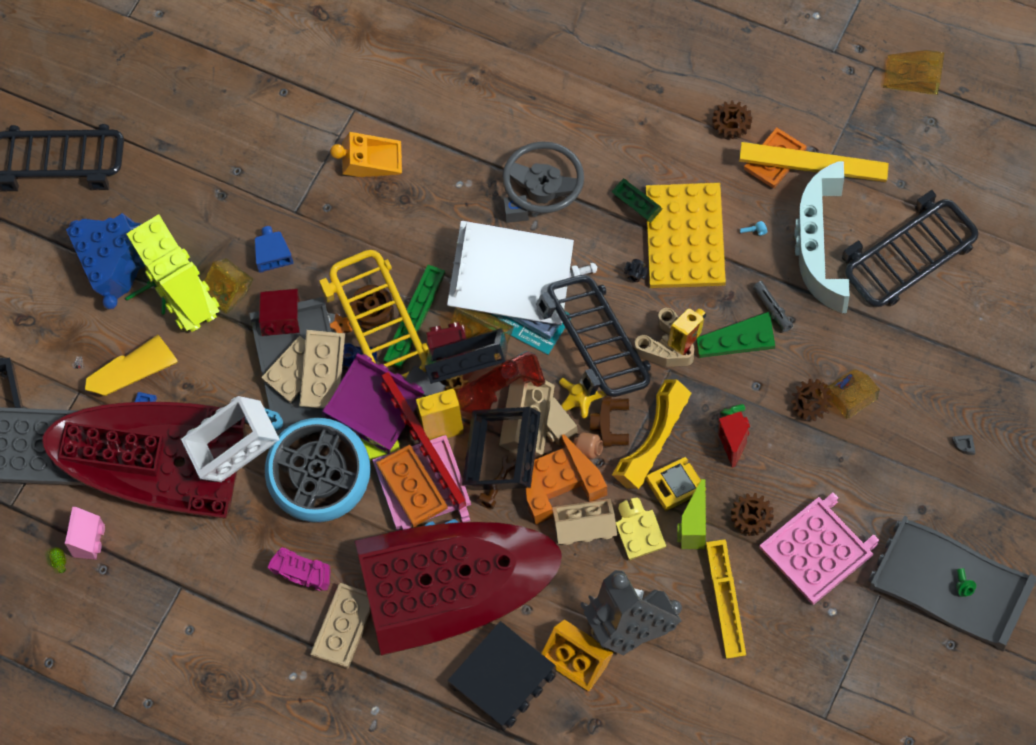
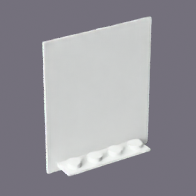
[447,221,574,325]

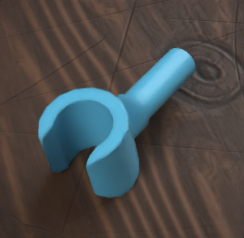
[740,221,768,236]

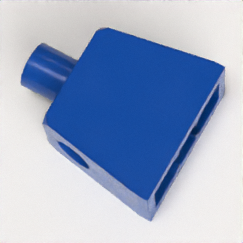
[255,226,294,273]

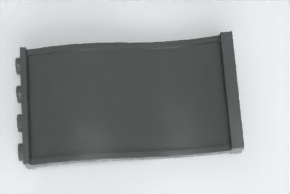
[249,297,342,438]
[868,516,1036,652]

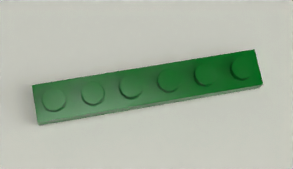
[383,265,446,369]

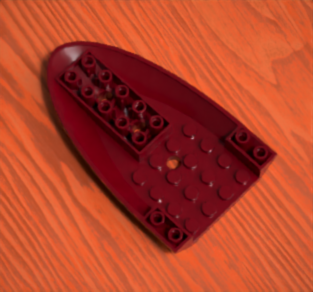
[42,402,246,519]
[355,522,562,656]

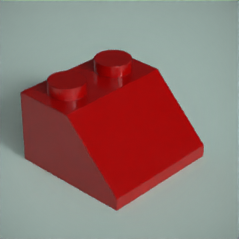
[718,411,750,468]

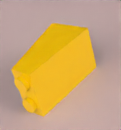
[416,388,464,440]

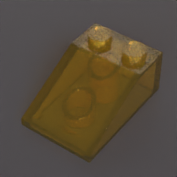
[883,50,945,95]

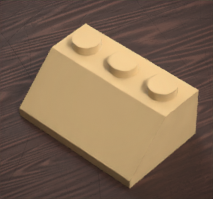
[552,499,617,545]

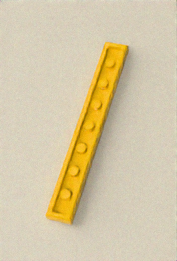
[739,142,889,182]

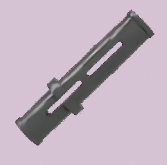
[753,281,793,332]

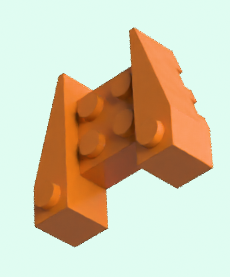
[526,434,607,525]

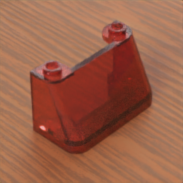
[456,351,546,414]

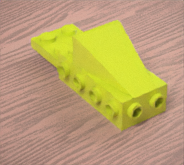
[126,214,220,332]

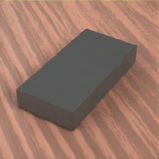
[405,365,446,396]

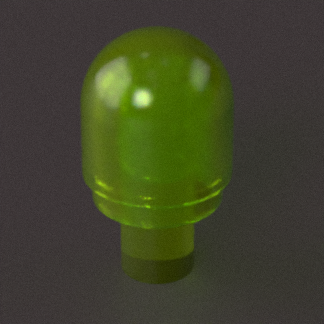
[49,547,67,573]

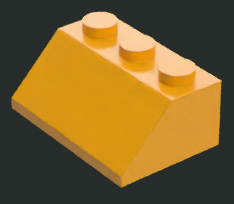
[541,619,614,691]

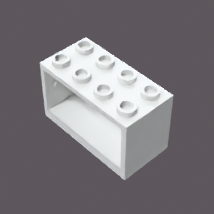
[181,396,280,482]

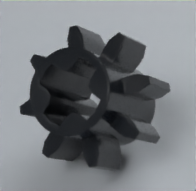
[624,259,648,282]

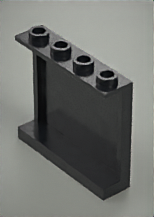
[447,621,556,731]

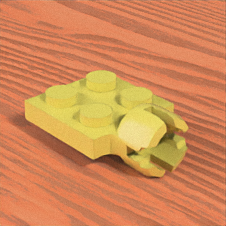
[616,498,666,560]

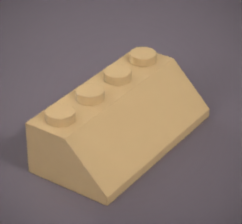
[499,371,555,456]

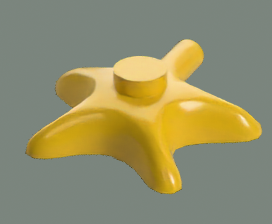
[559,378,606,418]

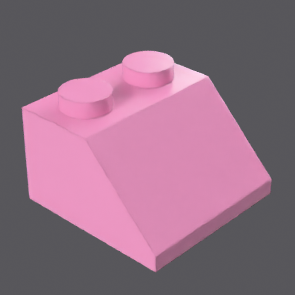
[65,507,105,560]

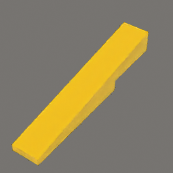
[705,539,746,659]

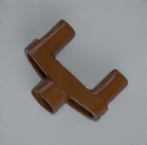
[590,397,629,447]

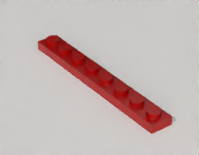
[381,372,466,510]

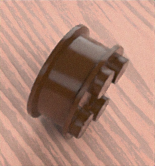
[351,285,394,330]

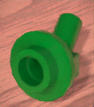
[720,404,745,418]
[956,568,976,597]

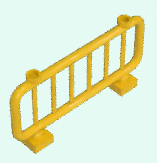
[319,250,429,378]

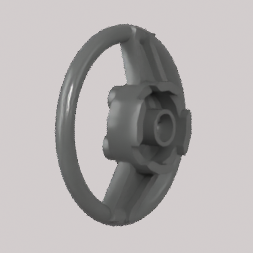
[502,141,584,213]

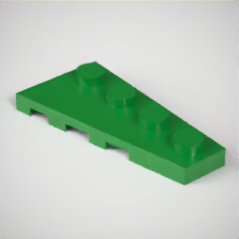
[697,311,776,358]

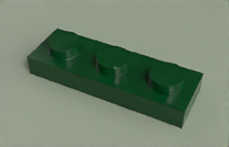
[612,178,662,223]

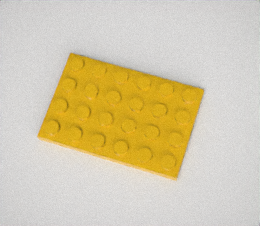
[646,183,726,288]

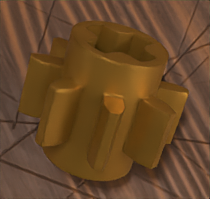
[445,375,469,398]

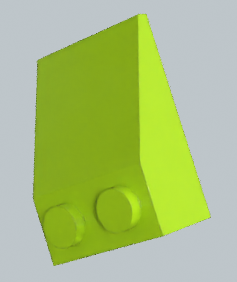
[677,479,706,549]

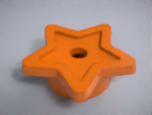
[330,314,352,334]

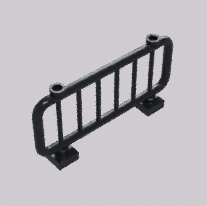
[0,124,124,192]
[842,190,979,307]
[536,275,651,397]

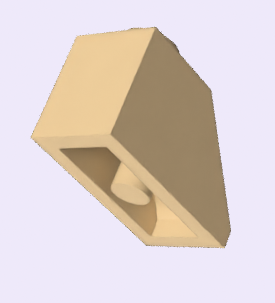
[546,398,577,446]

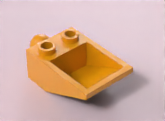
[330,132,402,177]

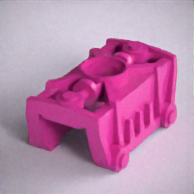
[268,547,331,591]

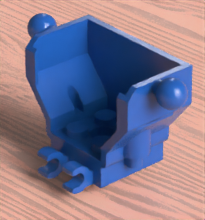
[66,213,145,309]

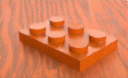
[744,127,807,189]

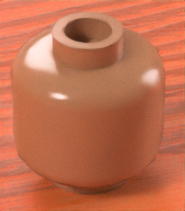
[573,432,603,459]

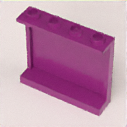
[321,353,425,454]

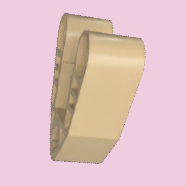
[635,308,694,367]

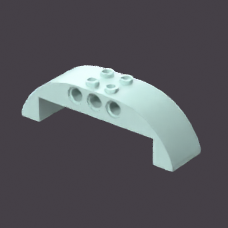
[795,161,849,313]

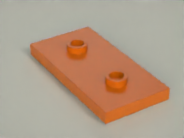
[376,444,448,527]

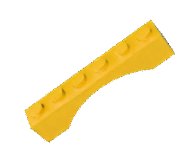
[612,379,691,489]

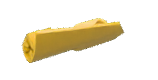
[85,334,178,396]

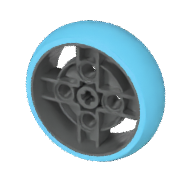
[265,418,370,522]

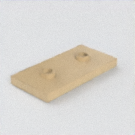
[299,330,345,409]
[310,583,371,669]

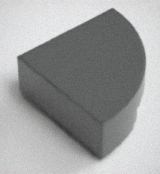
[952,435,975,455]

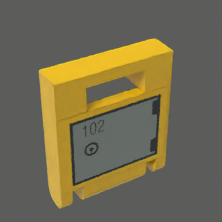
[646,457,706,511]

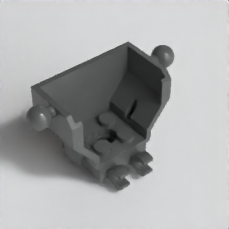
[581,570,682,656]

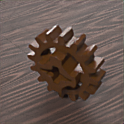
[712,100,752,139]
[791,379,834,421]
[731,493,774,536]

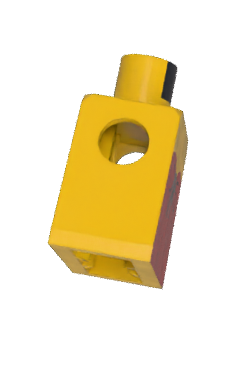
[668,309,706,355]

